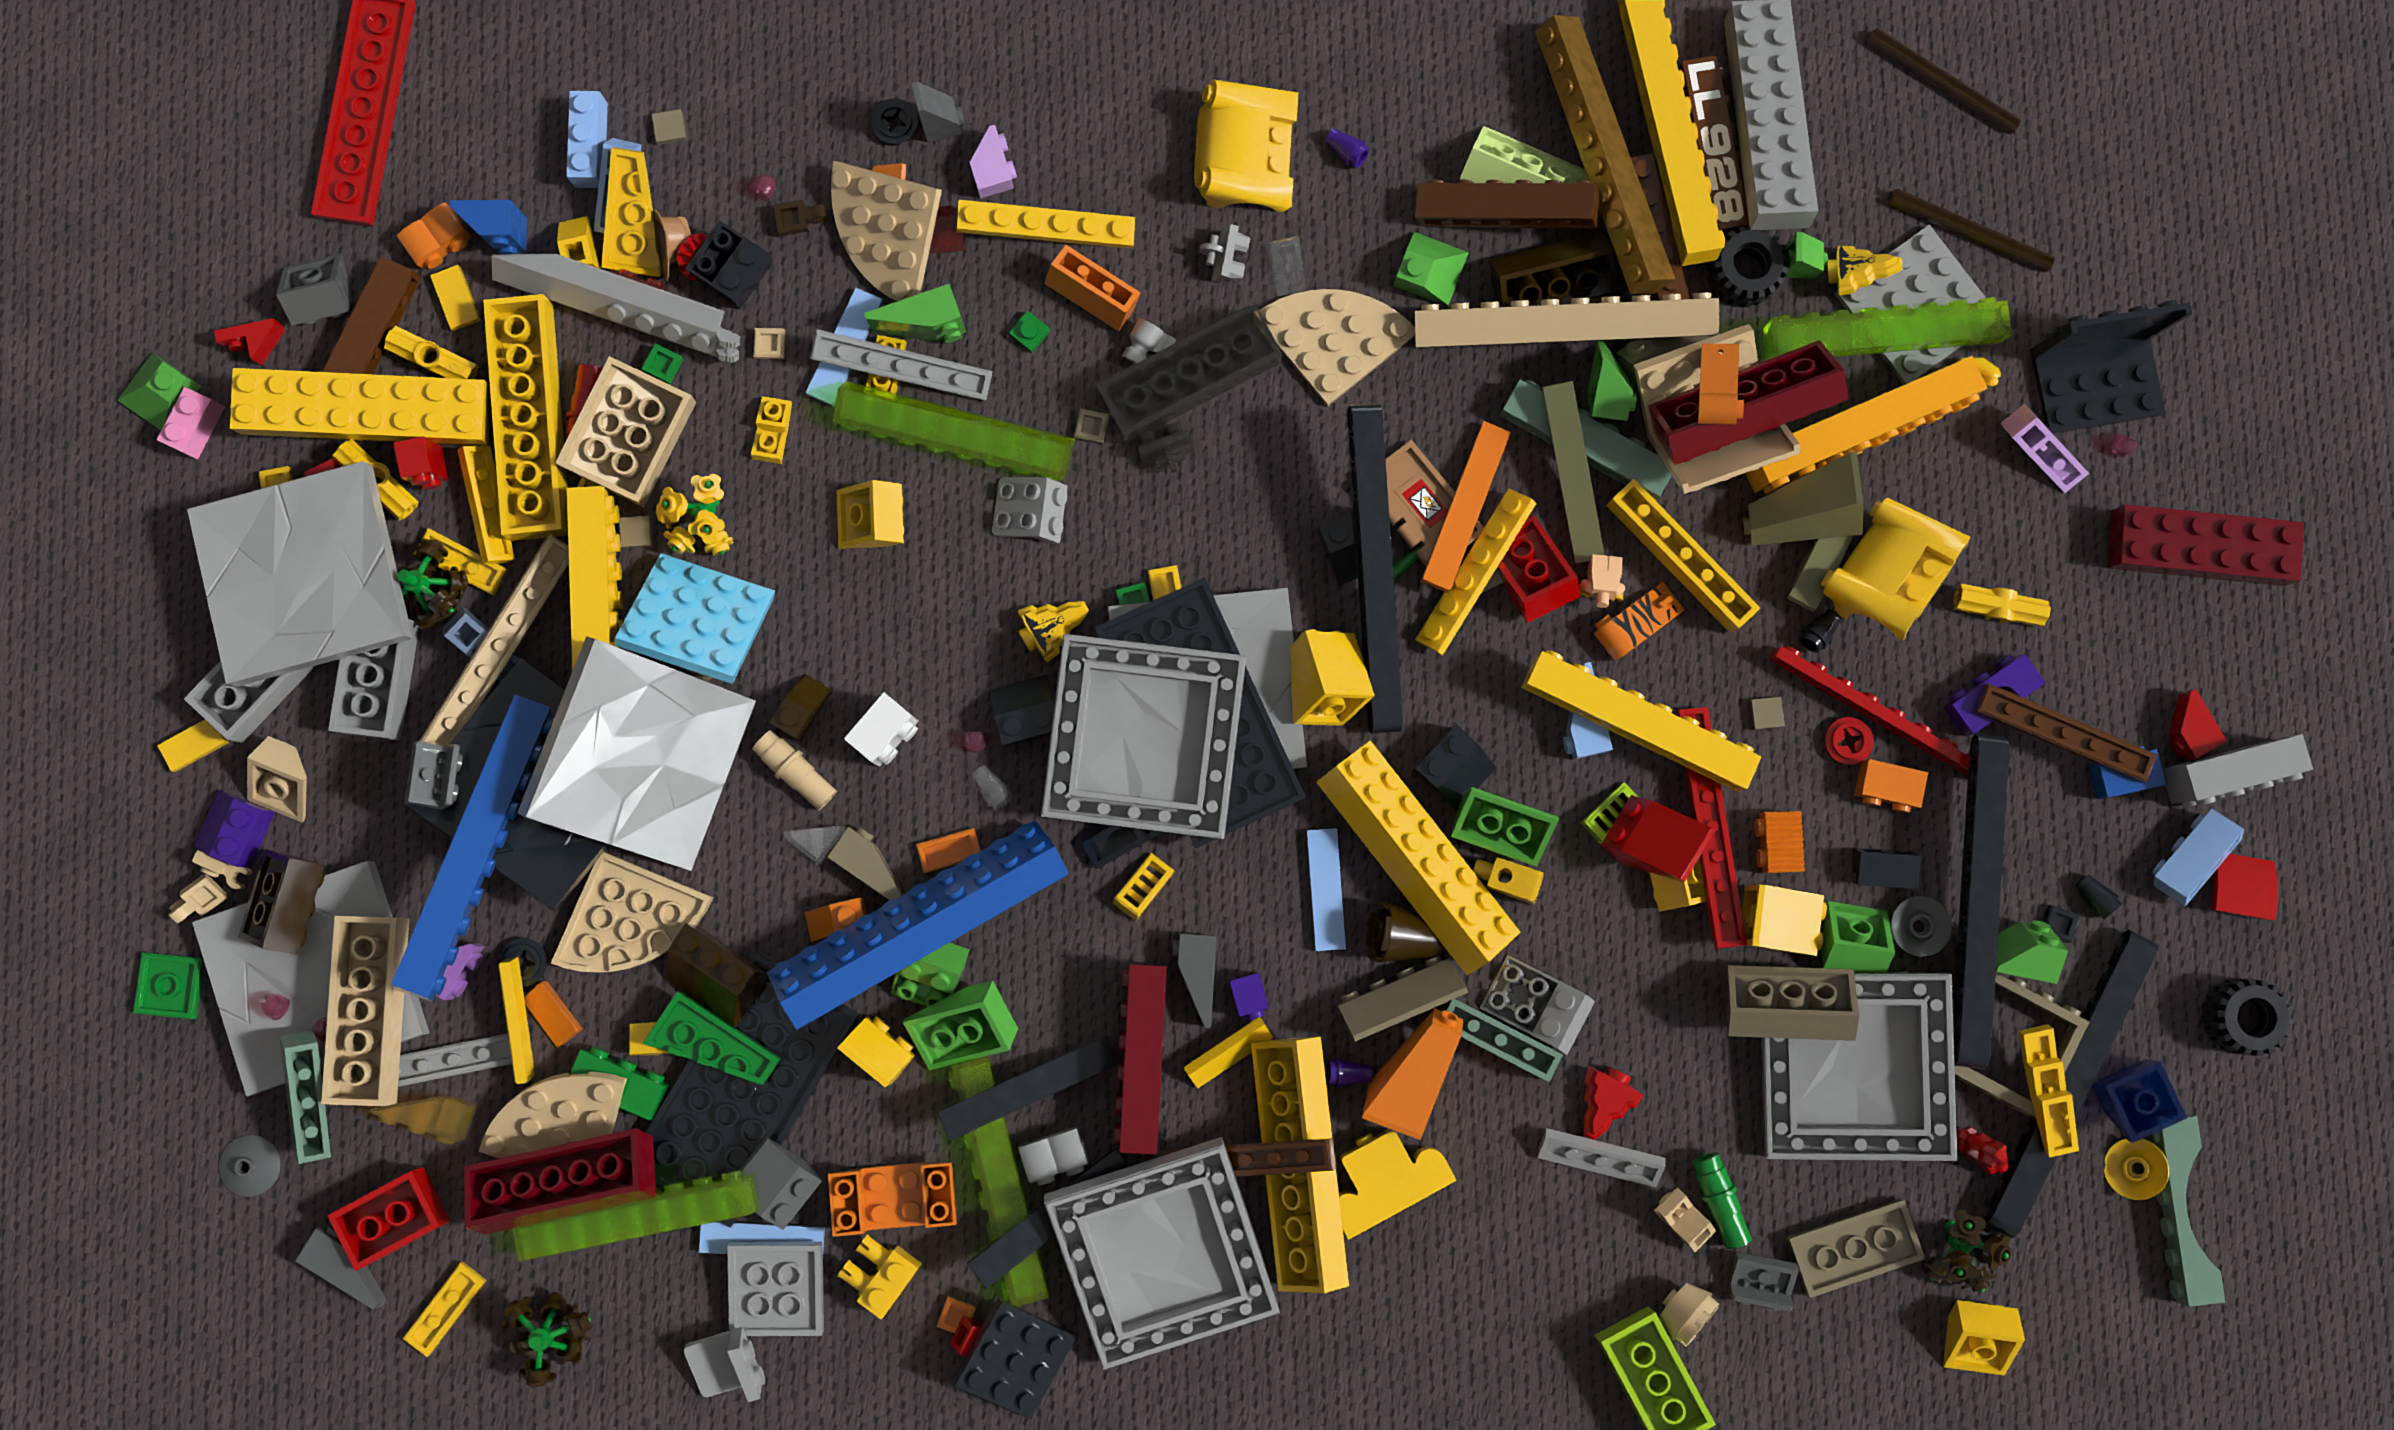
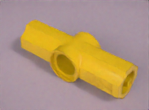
[384,326,479,379]
[332,440,418,521]
[1953,583,2051,627]

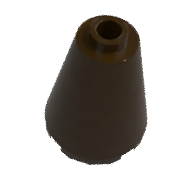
[1366,901,1447,962]

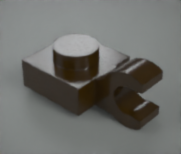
[774,200,829,237]

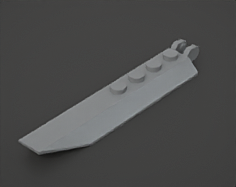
[492,254,740,363]

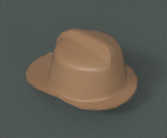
[653,210,691,282]

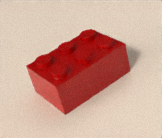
[327,1167,451,1271]

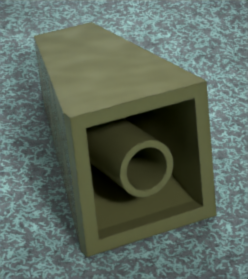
[1743,451,1863,546]

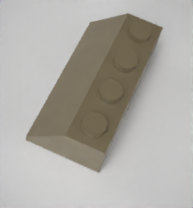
[1336,956,1469,1042]
[1727,965,1859,1041]

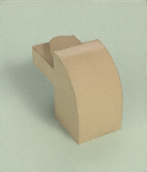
[1654,1188,1716,1252]

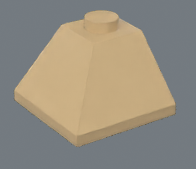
[247,736,307,823]

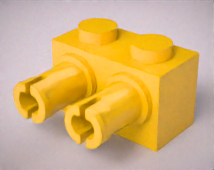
[837,1234,922,1320]

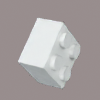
[844,693,918,767]

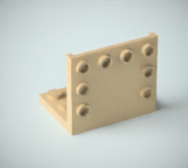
[1634,324,1801,494]

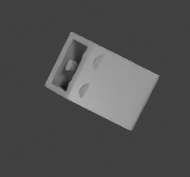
[1480,955,1595,1055]

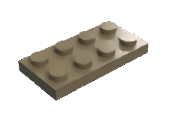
[1786,1198,1925,1298]

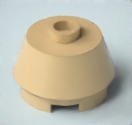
[1659,1283,1720,1347]

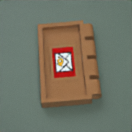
[1386,440,1484,567]

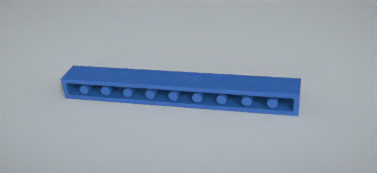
[391,695,554,1002]

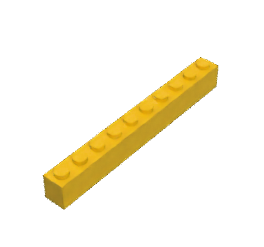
[1617,0,1725,266]

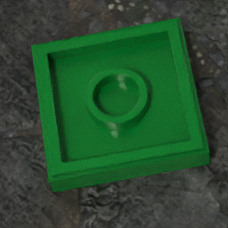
[133,952,205,1019]

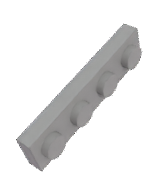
[1537,1128,1666,1188]

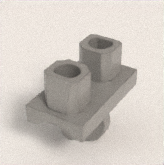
[1199,224,1250,283]

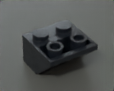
[685,220,773,309]

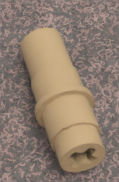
[752,730,837,811]

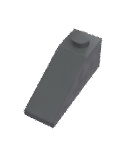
[911,82,965,142]
[1172,934,1216,1028]
[296,1224,387,1310]

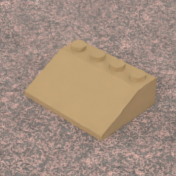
[555,356,696,508]

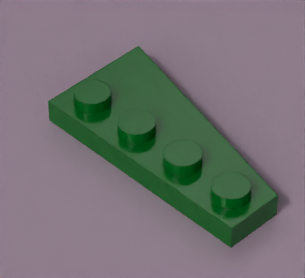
[642,991,781,1085]

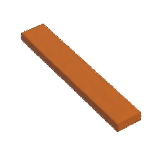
[1420,421,1511,593]

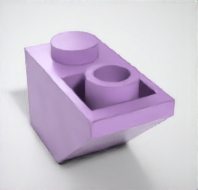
[970,125,1017,198]

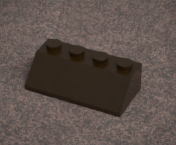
[1489,231,1618,307]

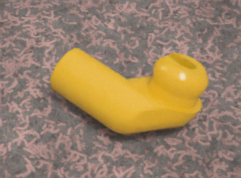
[1957,357,2001,387]

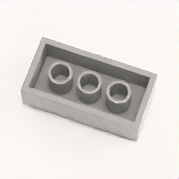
[328,619,419,741]
[184,660,316,743]
[2162,734,2313,808]

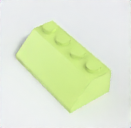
[1460,126,1588,183]

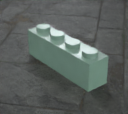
[1442,999,1563,1082]
[279,1030,331,1164]

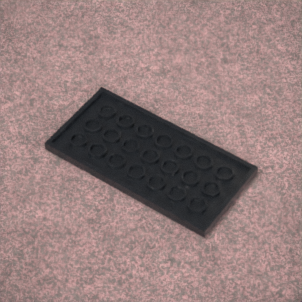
[1094,577,1306,848]
[645,952,860,1228]

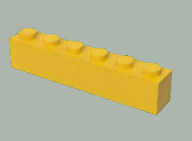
[1606,479,1760,633]

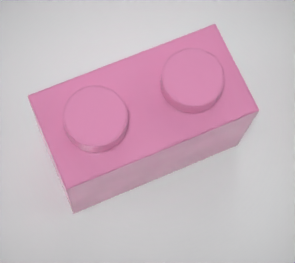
[157,387,225,459]

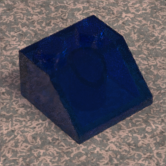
[2092,1059,2187,1143]

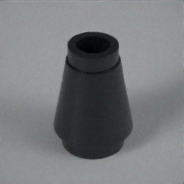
[1799,609,1841,653]
[2075,874,2122,919]

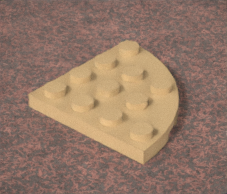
[831,161,942,301]
[1253,289,1415,407]
[551,852,714,973]
[479,1072,627,1159]

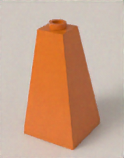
[1362,1008,1463,1140]

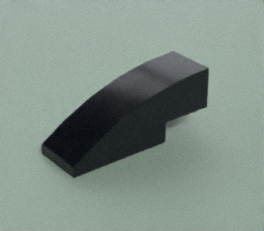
[1082,825,1164,869]

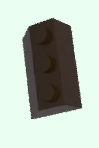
[238,849,325,955]
[666,923,768,1027]

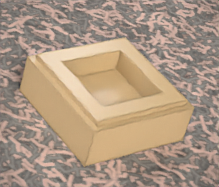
[753,328,785,359]

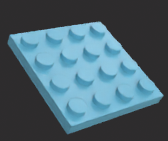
[615,553,775,684]

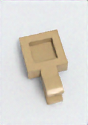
[192,850,252,889]
[168,873,227,924]

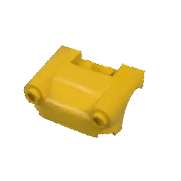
[1194,79,1298,212]
[1821,497,1970,641]

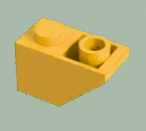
[557,216,601,269]

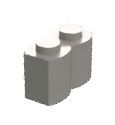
[1018,1126,1089,1186]

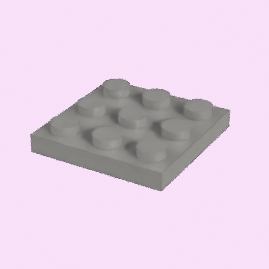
[727,1242,824,1336]

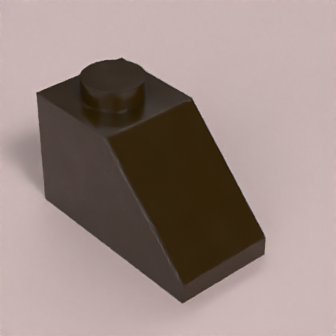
[769,675,833,741]

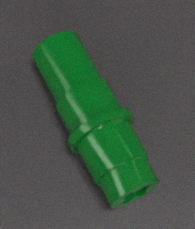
[1692,1152,1752,1249]

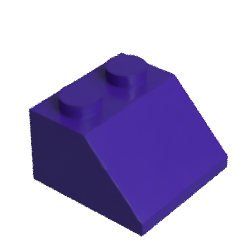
[194,790,275,868]

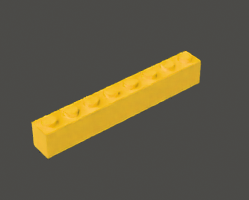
[1521,650,1761,792]

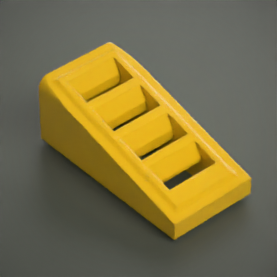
[1112,853,1174,921]

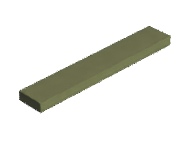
[1543,381,1605,564]

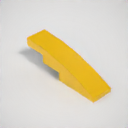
[2018,1024,2079,1158]

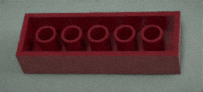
[1648,340,1849,465]
[2108,504,2304,586]
[1114,964,1167,1155]
[464,1128,656,1235]

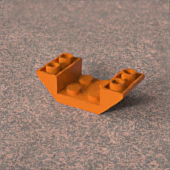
[828,1162,957,1237]

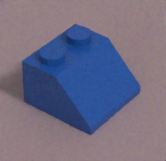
[450,200,527,255]

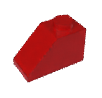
[2169,689,2227,761]

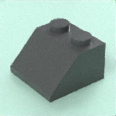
[276,253,352,326]
[727,1137,822,1230]

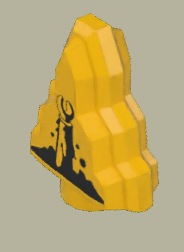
[1828,246,1903,296]
[1018,601,1089,663]

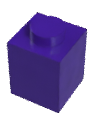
[1229,972,1269,1020]

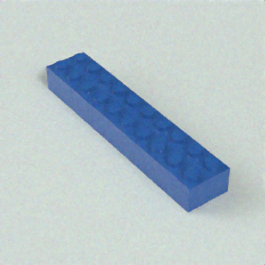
[766,820,1069,1030]

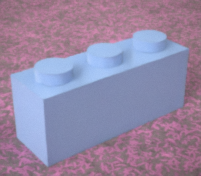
[567,91,608,188]
[2152,809,2244,907]

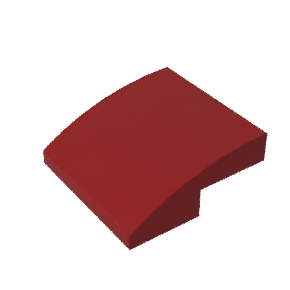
[2210,854,2278,921]

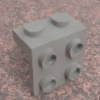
[992,477,1068,544]
[684,1327,765,1402]

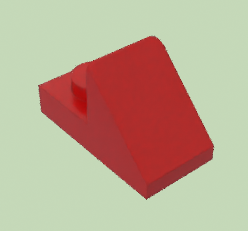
[214,318,285,365]

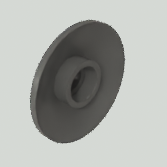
[1890,896,1952,957]
[219,1135,280,1197]

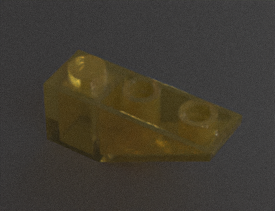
[369,1094,477,1144]

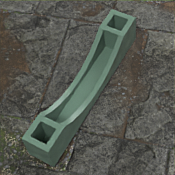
[2146,1114,2225,1307]

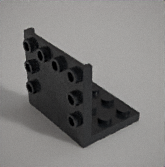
[2030,300,2192,434]

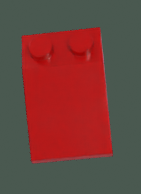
[1497,515,1580,623]
[1601,795,1715,882]

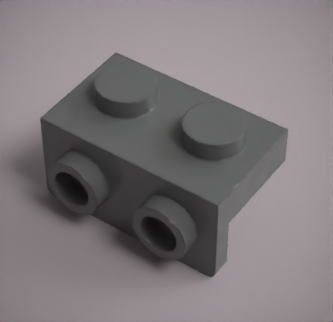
[404,741,462,810]
[1728,1252,1799,1311]

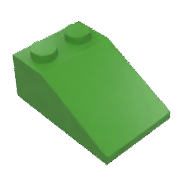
[864,284,966,343]
[903,980,1018,1070]

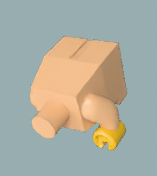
[1579,554,1625,608]

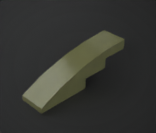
[1787,505,1866,612]

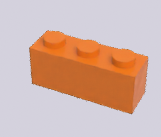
[1044,245,1141,331]

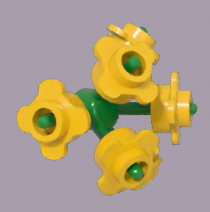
[656,474,733,556]

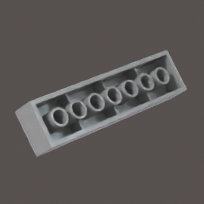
[1724,0,1818,230]

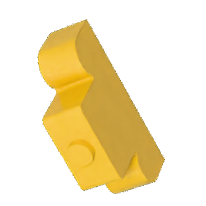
[1339,1129,1457,1240]

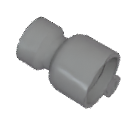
[1121,318,1176,368]

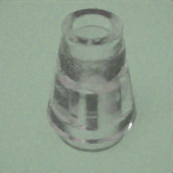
[971,765,1014,811]

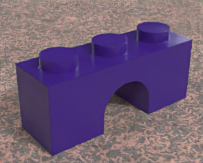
[1943,653,2046,737]

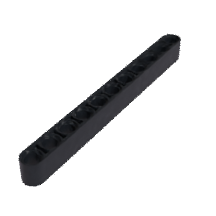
[1347,403,1403,734]
[1953,733,2010,1069]
[1982,929,2158,1239]

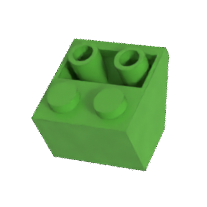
[891,942,969,1007]

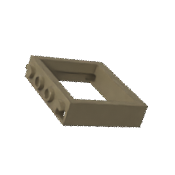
[1952,972,2089,1119]

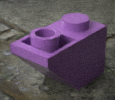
[436,943,485,1000]

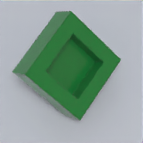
[1009,310,1051,353]
[642,343,684,385]
[1116,582,1150,605]

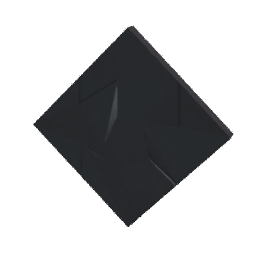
[401,659,610,913]

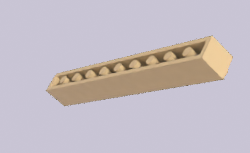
[1415,293,1719,348]

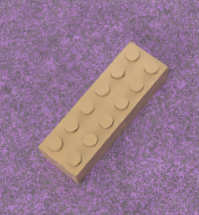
[321,916,409,1106]

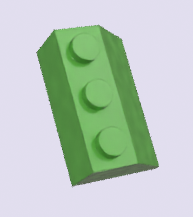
[1451,787,1559,867]

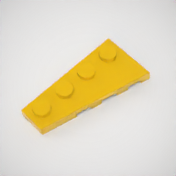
[601,147,662,277]

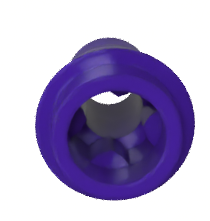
[1325,128,1370,168]
[1325,1058,1372,1088]

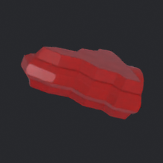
[1583,1066,1644,1140]
[1956,1126,2008,1175]

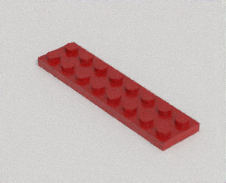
[311,0,416,227]

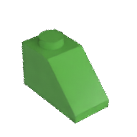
[1783,232,1828,279]

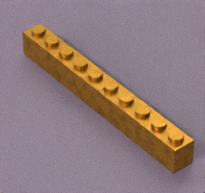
[1535,15,1675,294]

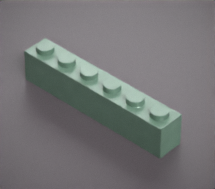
[1499,379,1672,500]

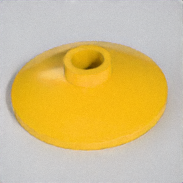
[2104,1138,2169,1200]

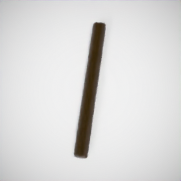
[1867,28,2021,134]
[1888,189,2055,272]

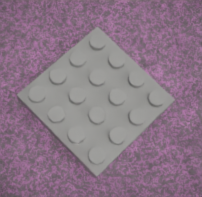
[1834,224,2001,385]

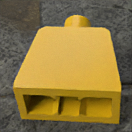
[1473,857,1544,905]

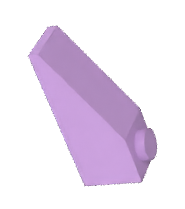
[2000,403,2089,493]

